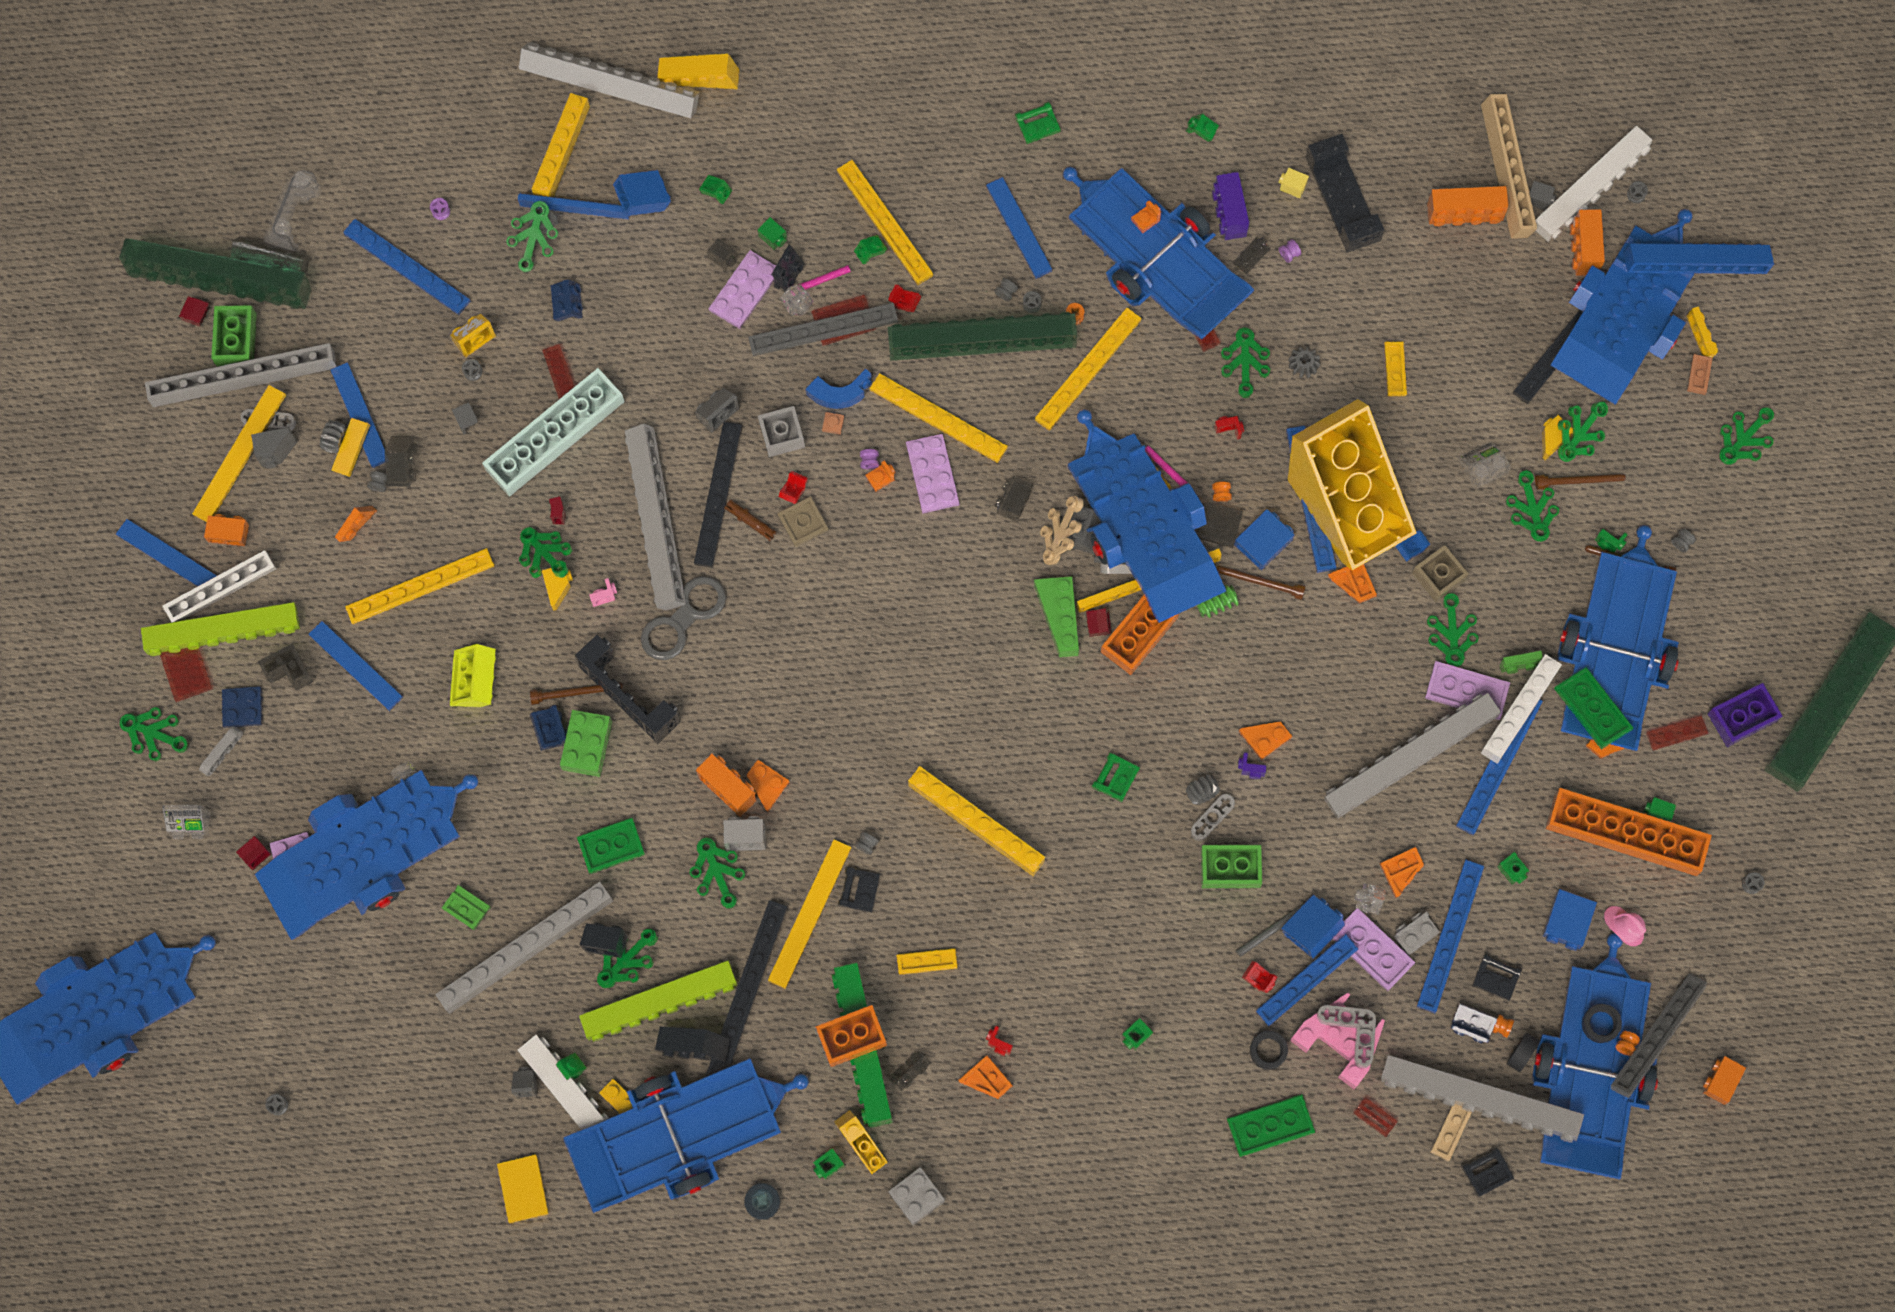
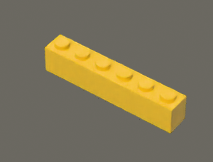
[531,93,590,197]

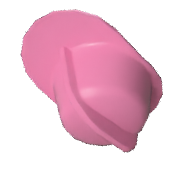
[1604,906,1646,946]

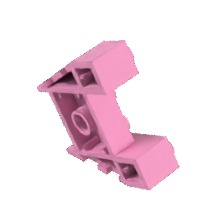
[1290,993,1385,1089]

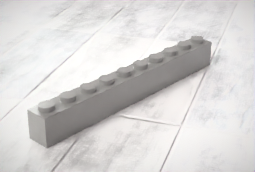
[519,43,699,118]
[145,343,337,407]
[625,423,686,611]
[1324,693,1501,819]
[435,882,613,1014]
[1381,1055,1584,1142]

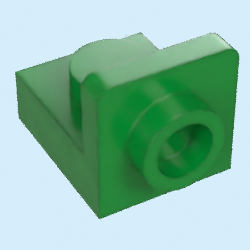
[699,175,732,204]

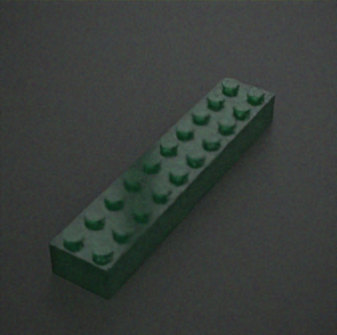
[119,238,311,309]
[888,312,1077,361]
[1764,612,1895,792]

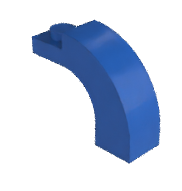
[805,369,872,409]

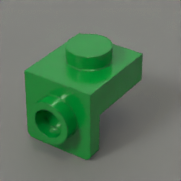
[1186,114,1219,142]
[854,235,887,265]
[1595,529,1628,552]
[556,1053,586,1080]

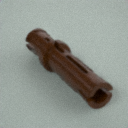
[724,499,777,542]

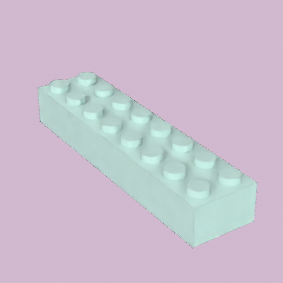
[482,368,625,497]

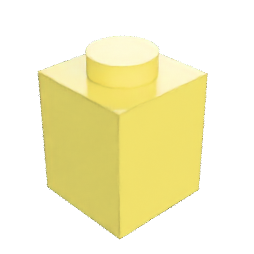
[1279,168,1309,198]

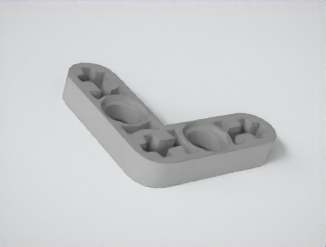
[1317,1005,1376,1068]

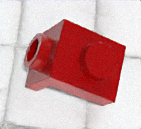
[888,284,921,313]
[1214,416,1244,440]
[778,471,808,504]
[1242,961,1278,993]
[986,1026,1013,1056]

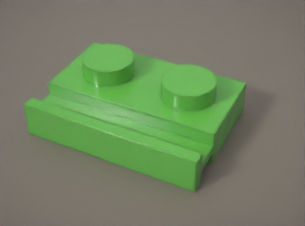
[1499,651,1543,674]
[442,885,491,931]

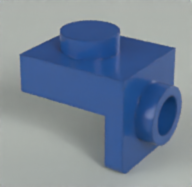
[1395,530,1430,562]

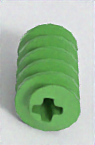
[1197,585,1239,618]

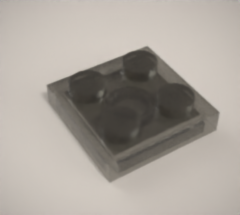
[1197,501,1243,548]

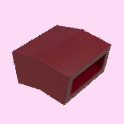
[179,296,210,327]
[549,496,566,525]
[1086,608,1112,637]
[236,836,271,871]

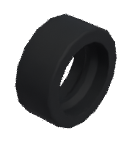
[1582,1004,1622,1043]
[1250,1031,1288,1070]
[1506,1032,1540,1072]

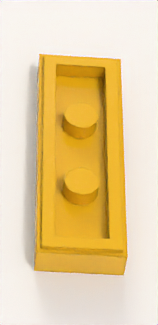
[1384,341,1407,396]
[331,418,370,477]
[897,948,957,975]

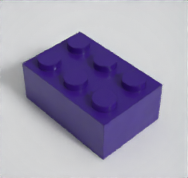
[1212,172,1249,240]
[1707,683,1783,747]

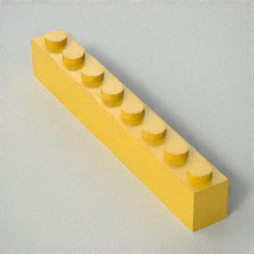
[908,766,1045,876]

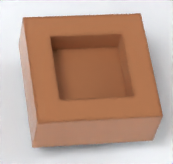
[822,412,844,435]

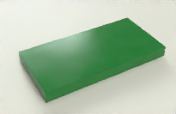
[1554,667,1633,750]
[1226,1095,1316,1158]

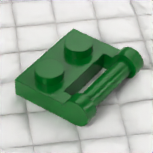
[1015,102,1061,144]
[1091,753,1140,803]

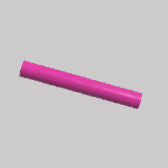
[796,265,850,292]
[1145,446,1187,486]

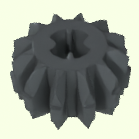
[1288,346,1320,379]
[320,420,346,453]
[1186,775,1220,805]

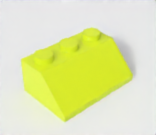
[449,644,496,707]

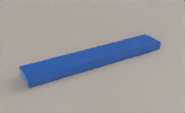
[986,177,1052,279]
[518,193,629,219]
[331,362,390,468]
[116,519,216,587]
[308,621,403,711]
[1256,934,1359,1026]

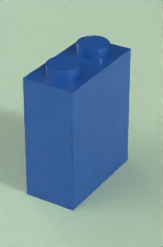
[613,170,671,216]
[1234,509,1295,571]
[1542,889,1597,951]
[1282,895,1345,959]

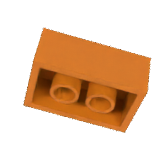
[1570,210,1605,276]
[696,754,756,817]
[816,1005,887,1067]

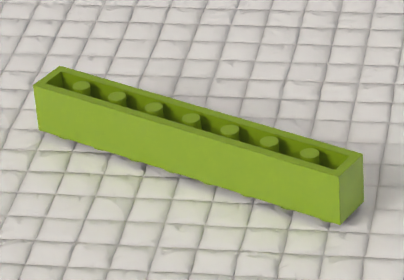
[141,602,300,656]
[579,961,738,1042]

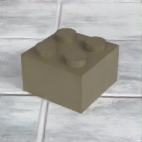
[1412,545,1469,602]

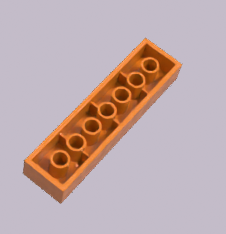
[1545,788,1712,876]

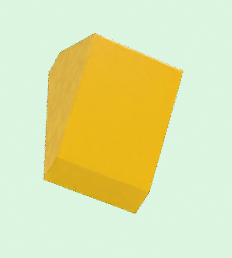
[1288,399,1416,570]

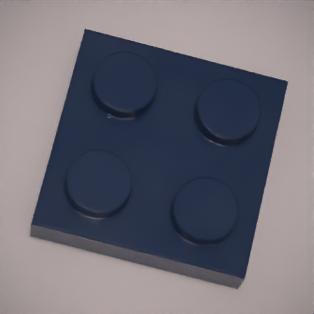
[222,687,262,728]

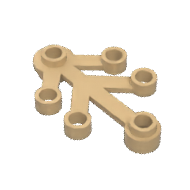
[1040,496,1083,565]

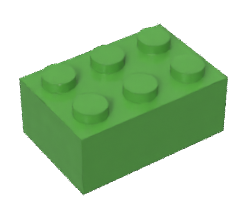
[211,306,257,367]
[560,710,612,777]
[1201,845,1262,888]

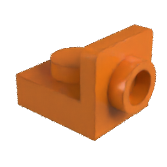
[1131,200,1161,233]
[865,460,896,492]

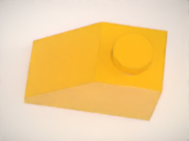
[1542,415,1573,460]
[542,568,573,611]

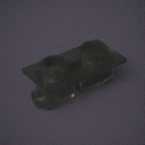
[1233,237,1271,275]
[890,1051,930,1091]

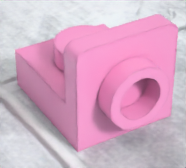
[589,578,617,607]

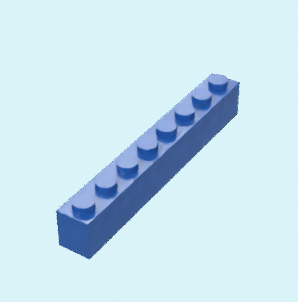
[1623,242,1774,274]

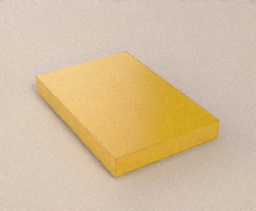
[497,1155,549,1223]

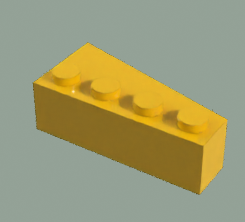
[657,54,739,89]

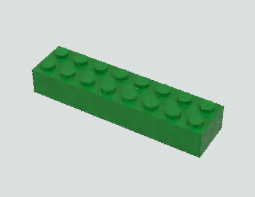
[831,963,893,1128]

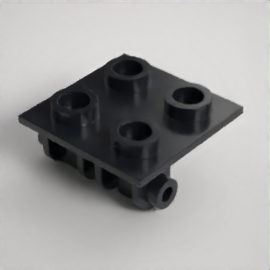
[771,244,805,294]

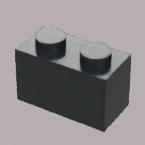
[579,922,628,958]

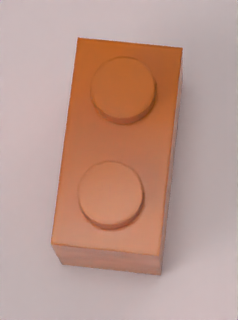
[204,514,249,546]
[1703,1056,1746,1105]

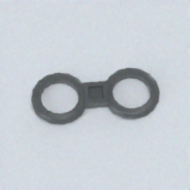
[641,576,726,661]

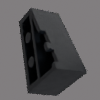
[655,1027,730,1063]

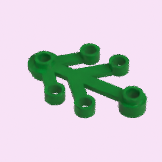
[506,201,559,272]
[1221,328,1270,398]
[1558,402,1608,462]
[1719,407,1774,465]
[1506,471,1559,542]
[519,527,572,578]
[1427,593,1479,667]
[119,707,189,762]
[689,838,745,909]
[597,929,658,989]

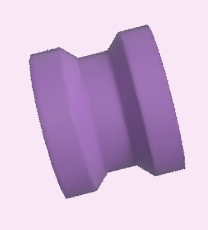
[430,198,450,220]
[1278,239,1301,263]
[860,449,879,469]

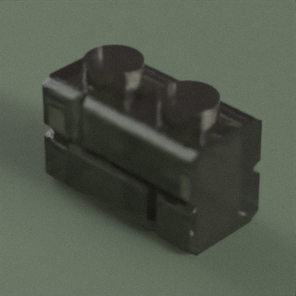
[995,476,1033,522]

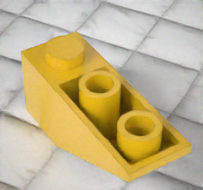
[834,1110,888,1174]

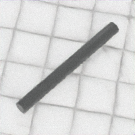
[1236,906,1301,957]

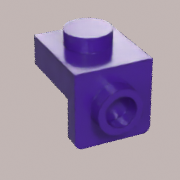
[1238,752,1266,779]

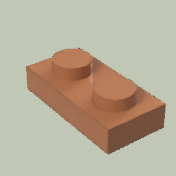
[1687,354,1712,395]

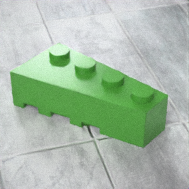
[1034,577,1079,657]

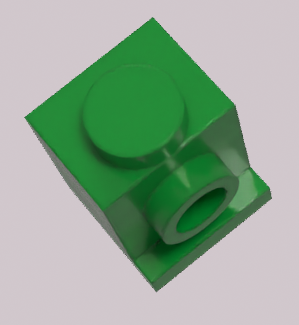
[1497,852,1529,885]
[1122,1018,1153,1051]
[813,1148,845,1180]

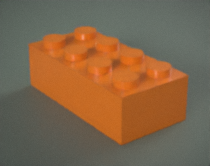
[1427,186,1508,226]
[1101,594,1179,675]

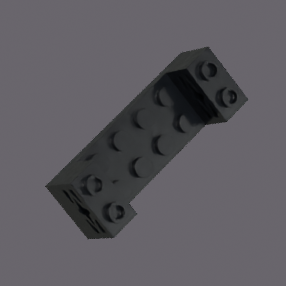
[1305,134,1384,253]
[575,635,680,744]

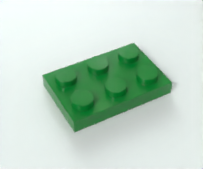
[577,818,645,874]

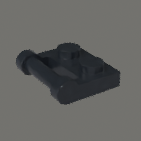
[837,867,880,913]
[1472,953,1522,1001]
[1461,1147,1514,1198]

